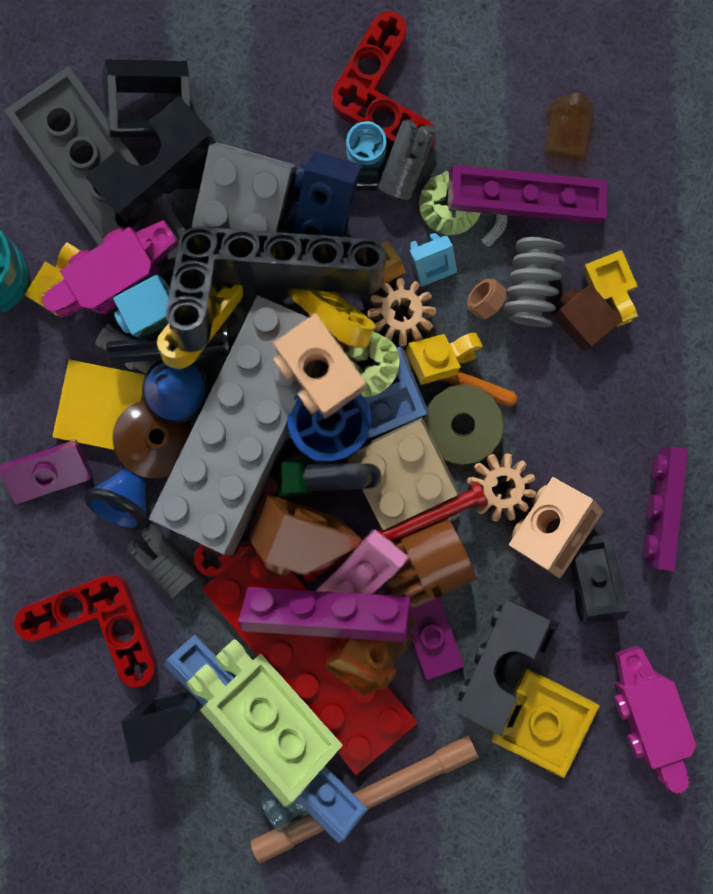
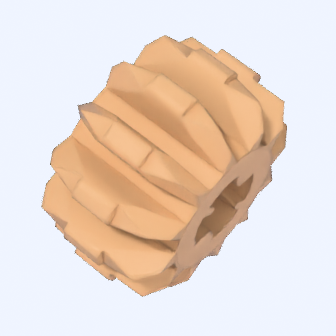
[367,278,436,348]
[467,454,536,521]

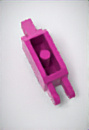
[42,220,179,317]
[613,646,696,794]

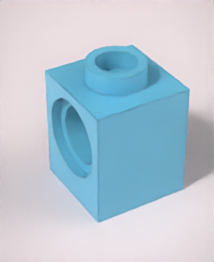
[113,275,170,338]

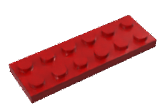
[202,546,418,775]

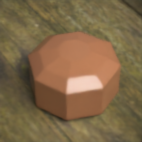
[467,278,506,320]

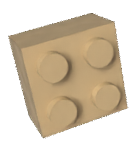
[347,416,458,530]

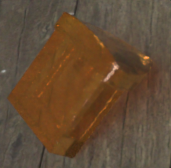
[544,92,595,161]

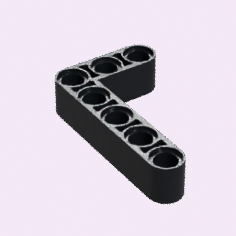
[166,227,386,352]

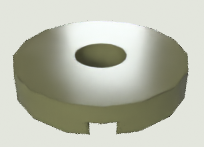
[424,384,504,465]

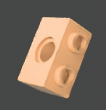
[272,313,366,419]
[509,477,604,579]

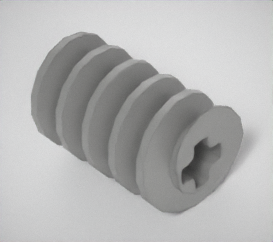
[503,237,565,327]

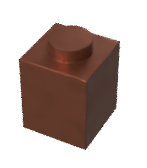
[553,284,622,352]

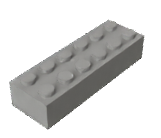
[149,295,335,556]

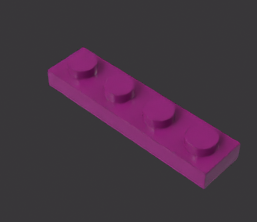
[448,165,607,224]
[238,587,411,642]

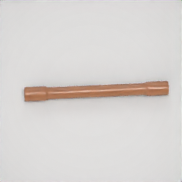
[251,735,479,864]

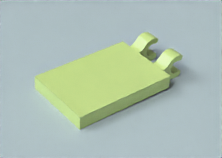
[186,639,343,806]

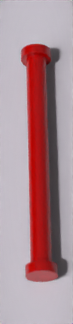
[303,482,488,583]

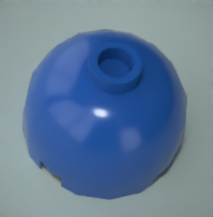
[287,389,371,463]

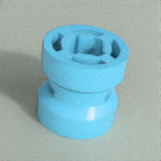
[346,121,387,169]

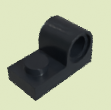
[572,534,630,625]

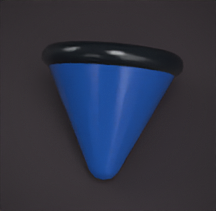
[142,359,210,424]
[84,468,148,530]

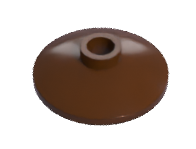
[112,400,192,479]

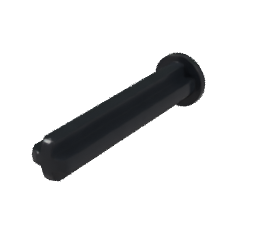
[106,325,231,364]

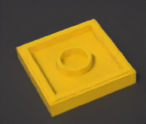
[52,359,145,450]
[490,667,600,778]

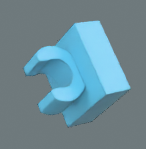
[410,233,457,287]

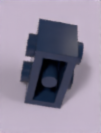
[288,151,362,237]

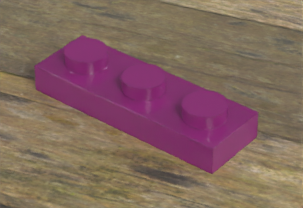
[642,447,688,571]

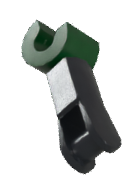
[277,459,381,497]

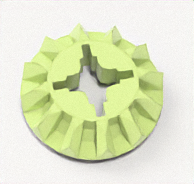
[419,170,481,235]
[344,332,400,397]

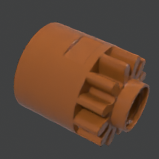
[386,518,477,610]

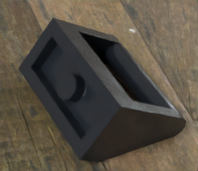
[102,59,190,137]
[121,691,201,764]

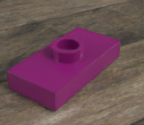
[0,439,92,505]
[408,597,464,680]

